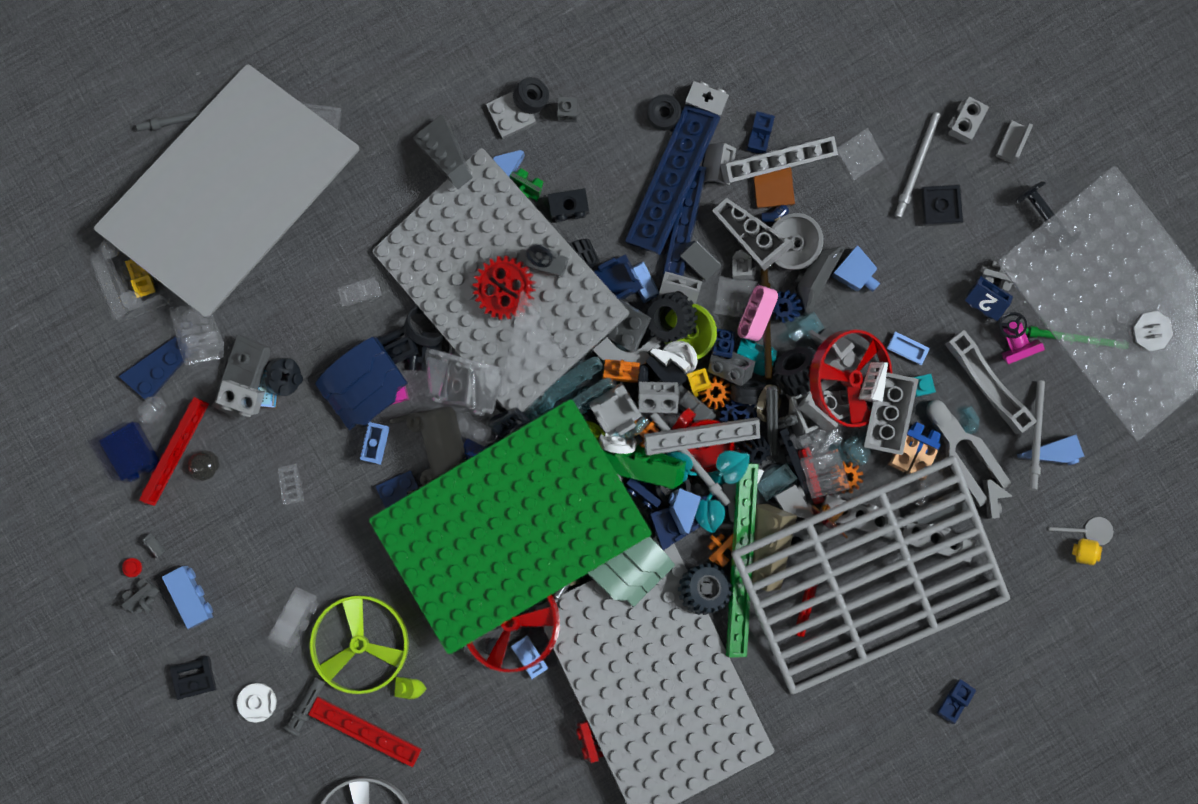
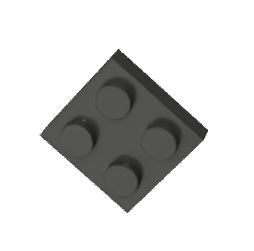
[606,300,651,352]

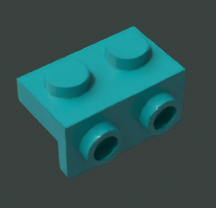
[737,338,777,377]

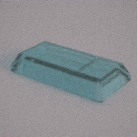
[757,463,798,501]

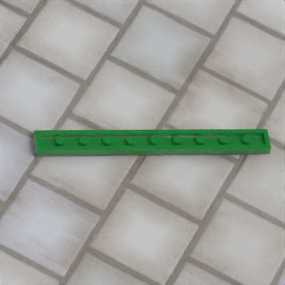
[726,463,759,658]

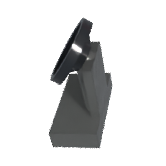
[525,244,569,277]

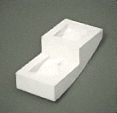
[650,349,691,373]

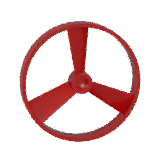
[810,330,893,427]
[467,595,560,672]

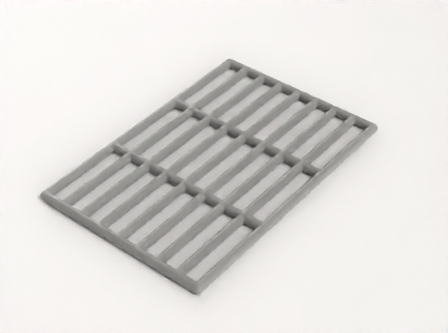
[732,456,1010,695]

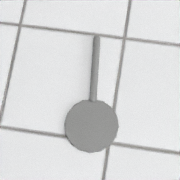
[1048,517,1113,546]

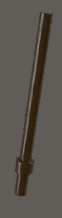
[759,269,773,380]

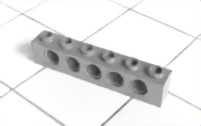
[720,136,838,183]

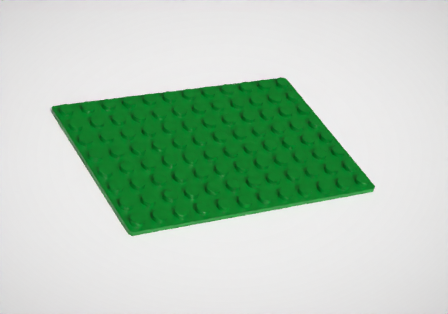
[370,400,651,654]

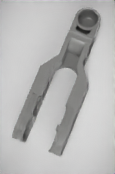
[926,400,1012,507]

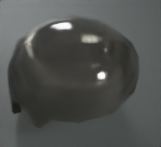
[188,450,220,481]

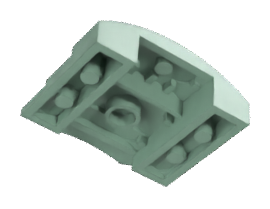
[588,536,675,607]

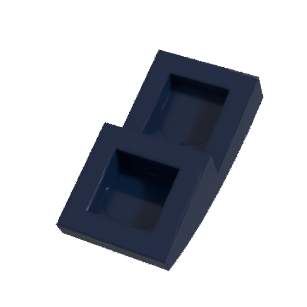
[747,111,775,154]
[937,679,976,724]

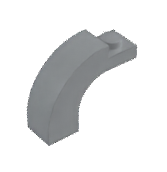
[593,336,661,367]

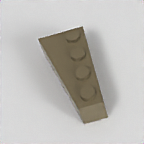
[752,504,797,591]

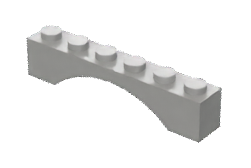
[944,330,1037,435]

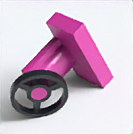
[999,312,1045,364]

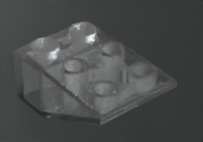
[169,304,224,366]

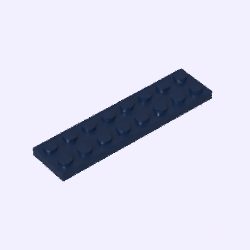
[625,105,721,255]

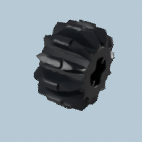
[737,436,771,466]

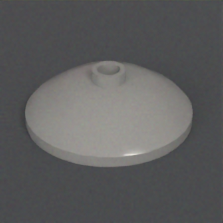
[772,213,824,270]

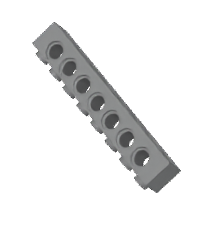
[820,493,977,563]

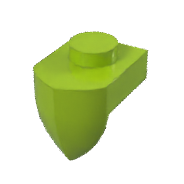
[394,677,427,699]

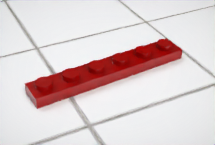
[139,397,209,506]
[309,697,422,768]

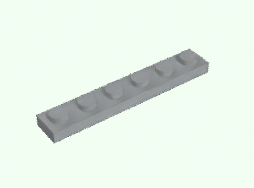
[644,418,760,455]

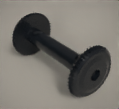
[1017,181,1082,252]

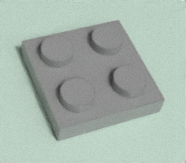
[486,91,536,139]

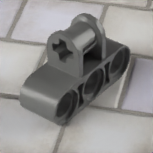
[678,385,716,423]

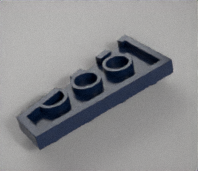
[119,331,199,402]
[649,491,728,550]

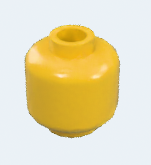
[1072,538,1102,565]

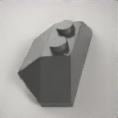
[795,246,846,316]

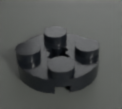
[265,358,303,396]

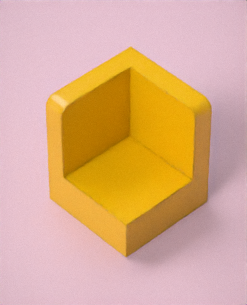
[687,368,712,397]

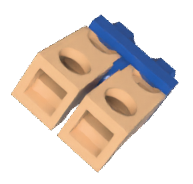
[888,422,941,481]

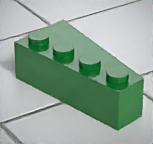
[602,445,686,489]

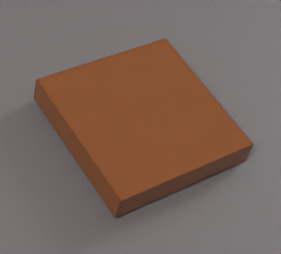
[753,167,795,209]

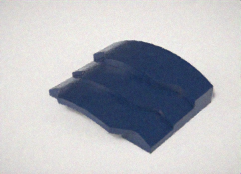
[315,337,408,430]

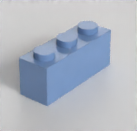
[162,566,213,629]

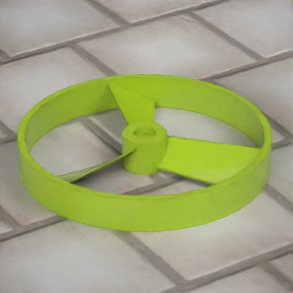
[310,595,409,694]

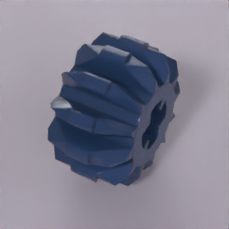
[772,290,803,323]

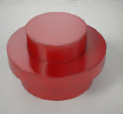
[122,558,142,577]

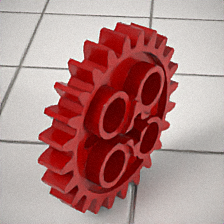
[472,256,536,319]

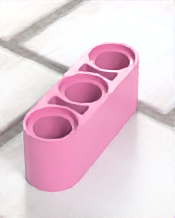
[737,285,778,342]

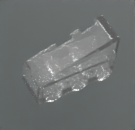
[268,587,319,657]

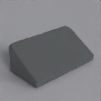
[679,241,722,281]

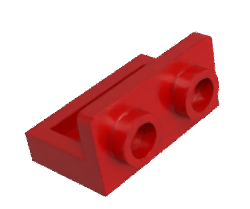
[576,720,604,763]

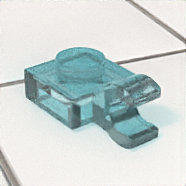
[788,312,824,342]

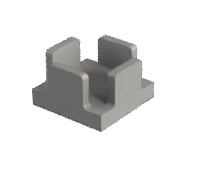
[588,383,642,436]

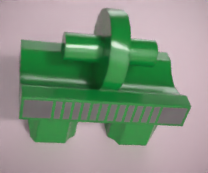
[510,168,543,202]

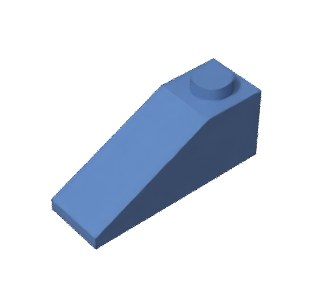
[1017,435,1084,466]

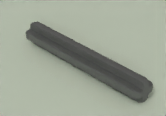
[766,386,778,455]

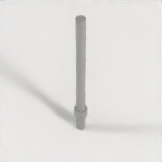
[894,112,941,218]
[1028,380,1045,491]
[650,413,731,506]

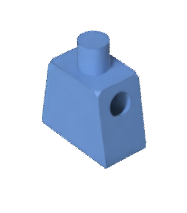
[831,246,880,292]

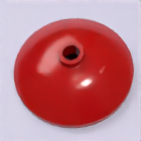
[677,419,734,472]

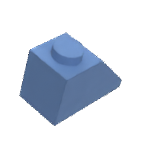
[493,150,525,178]
[668,489,701,535]

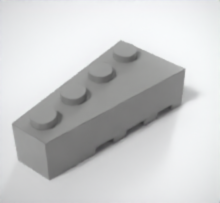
[712,198,793,271]

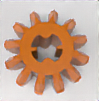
[699,377,731,409]
[830,461,863,493]

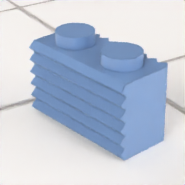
[360,422,390,465]

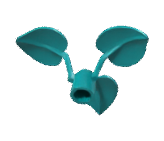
[665,451,749,533]

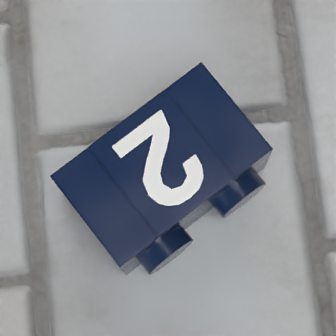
[965,276,1013,321]

